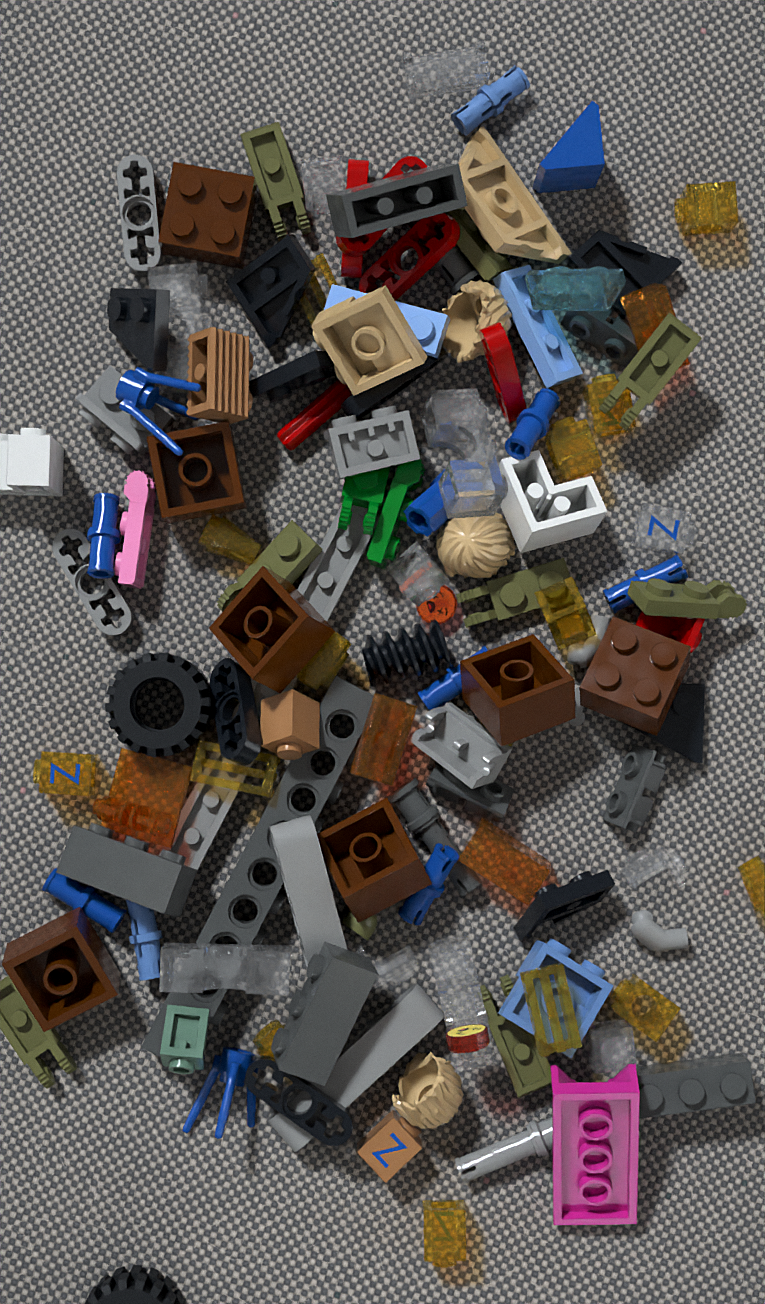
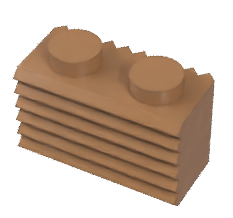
[186,327,253,424]

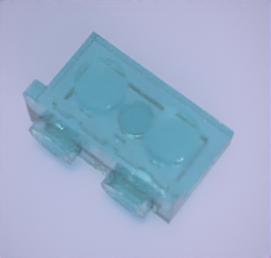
[525,266,626,311]

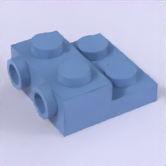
[498,938,613,1058]

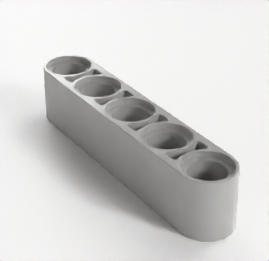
[269,814,347,968]
[267,983,445,1152]

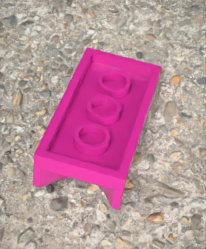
[550,1064,640,1225]

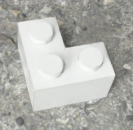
[0,428,64,496]
[490,450,607,553]

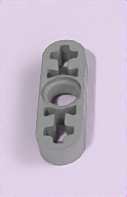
[117,154,163,276]
[52,529,134,636]

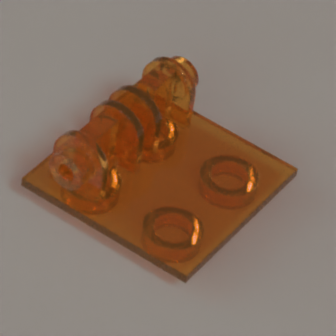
[92,748,193,848]

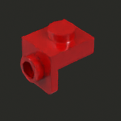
[636,612,705,653]

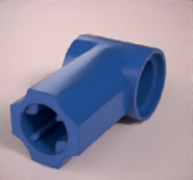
[403,460,484,537]

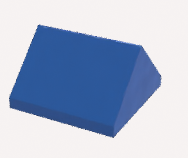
[532,101,605,193]

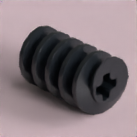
[361,619,451,688]

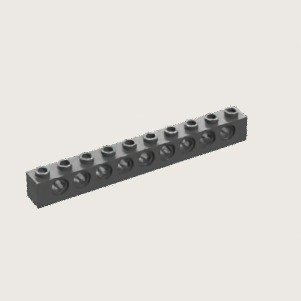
[141,676,383,1058]

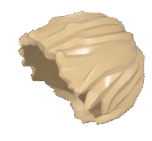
[442,280,512,363]
[436,509,516,578]
[391,1052,464,1129]

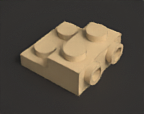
[311,285,427,396]

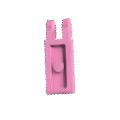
[114,470,156,589]

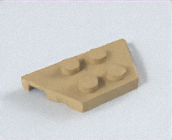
[458,126,572,264]

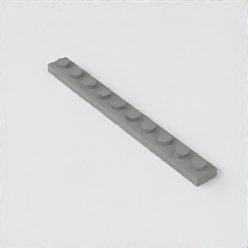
[159,505,380,872]

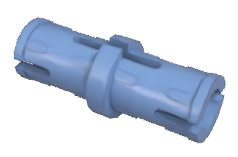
[451,65,530,136]
[126,900,166,981]

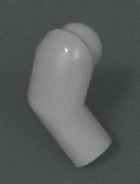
[567,615,611,668]
[631,910,688,951]

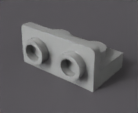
[75,365,174,456]
[323,406,420,479]

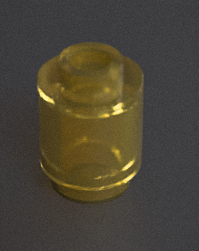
[296,632,352,691]

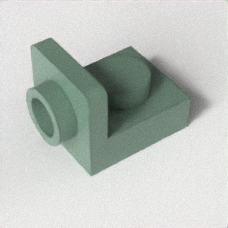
[160,1005,210,1075]

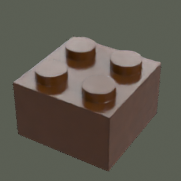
[158,162,258,269]
[146,421,247,524]
[209,566,335,693]
[579,616,691,736]
[460,634,576,747]
[317,798,432,923]
[2,907,121,1032]

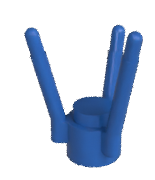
[116,367,201,456]
[183,1046,258,1139]

